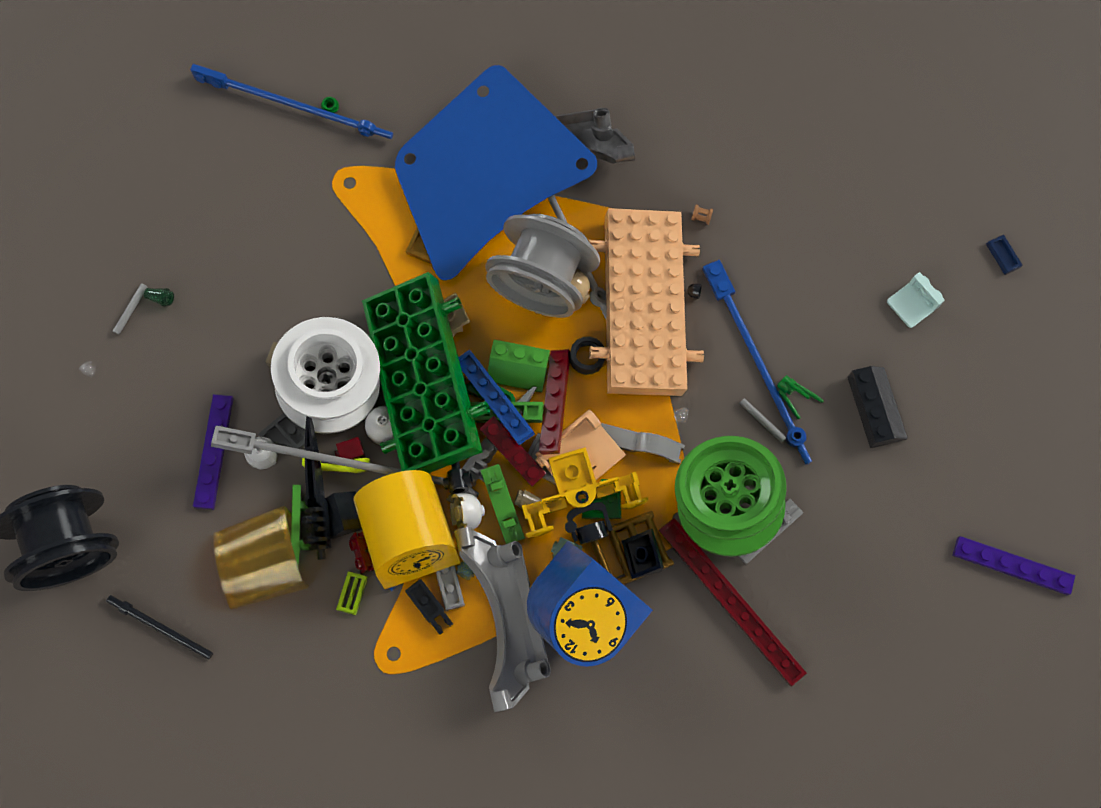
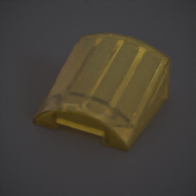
[213,506,309,610]

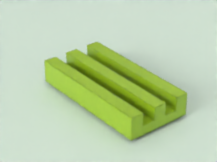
[336,571,368,615]

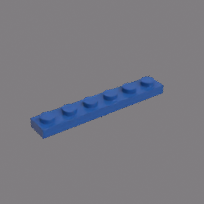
[458,349,535,445]

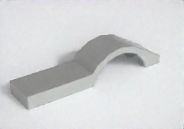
[601,423,685,464]

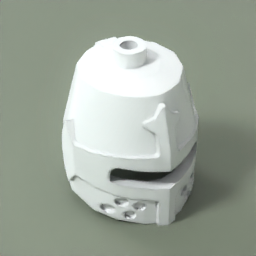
[244,437,277,470]

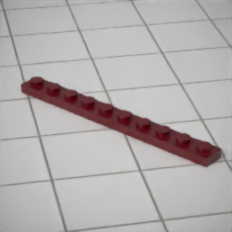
[659,518,807,687]

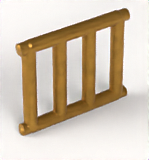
[590,511,674,585]

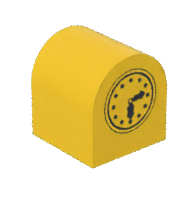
[354,470,461,589]

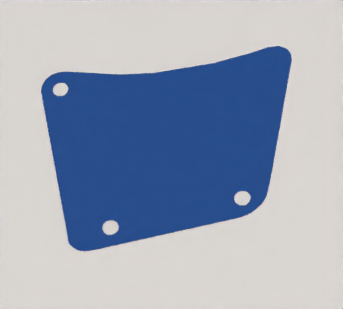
[395,65,597,280]

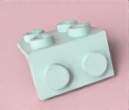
[887,272,945,328]

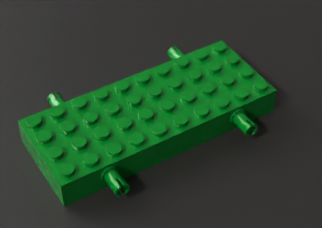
[362,272,490,473]

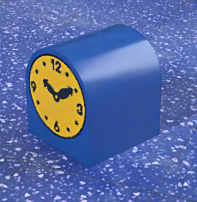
[527,541,653,666]

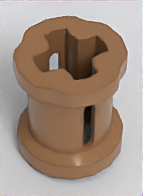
[691,204,713,225]

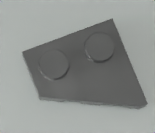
[259,413,305,449]

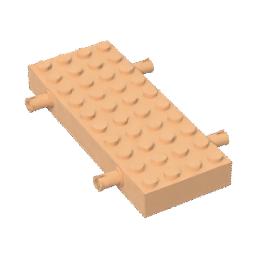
[589,208,704,396]

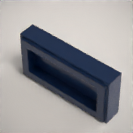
[986,235,1023,275]

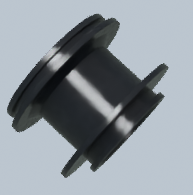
[0,485,119,591]

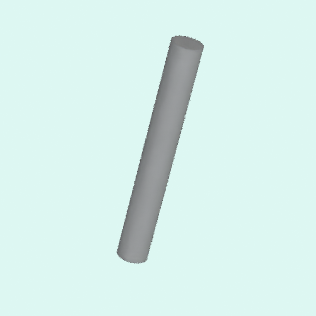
[113,283,148,335]
[739,398,787,443]

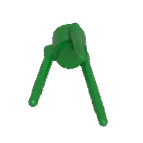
[777,375,824,419]

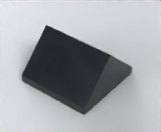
[325,491,362,539]
[621,529,664,579]

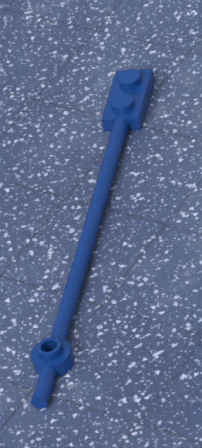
[190,64,393,139]
[702,260,812,465]

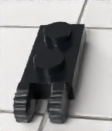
[405,579,453,634]

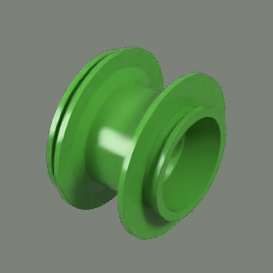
[675,436,786,556]

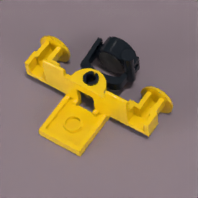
[522,447,648,545]

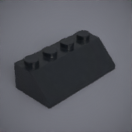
[847,366,908,448]

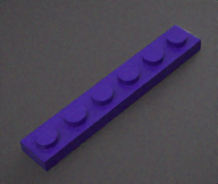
[193,394,234,510]
[952,536,1075,595]

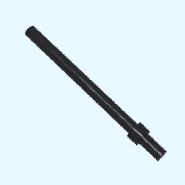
[106,595,213,660]

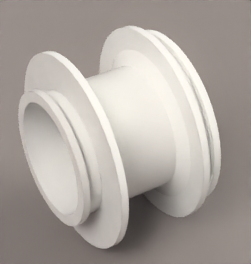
[271,317,380,434]

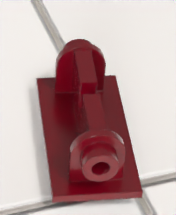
[349,532,374,575]

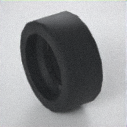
[570,336,605,375]

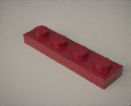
[479,416,546,487]

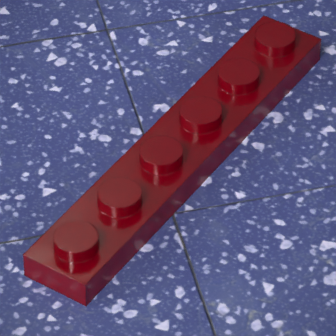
[539,349,570,455]

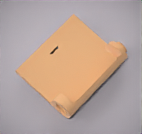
[535,410,626,480]

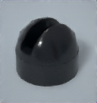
[687,284,702,299]

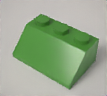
[488,340,550,393]

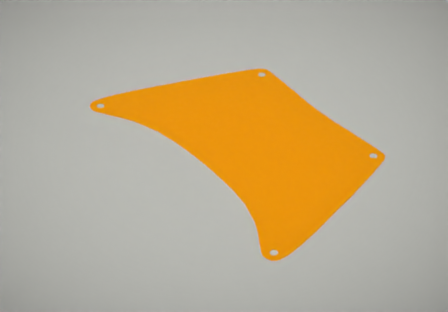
[332,166,684,674]

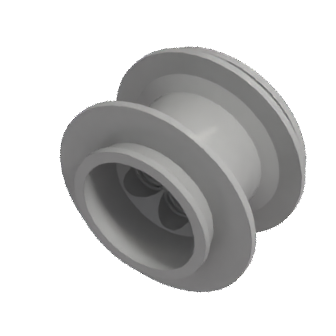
[485,214,600,318]

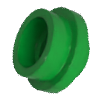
[321,97,339,113]

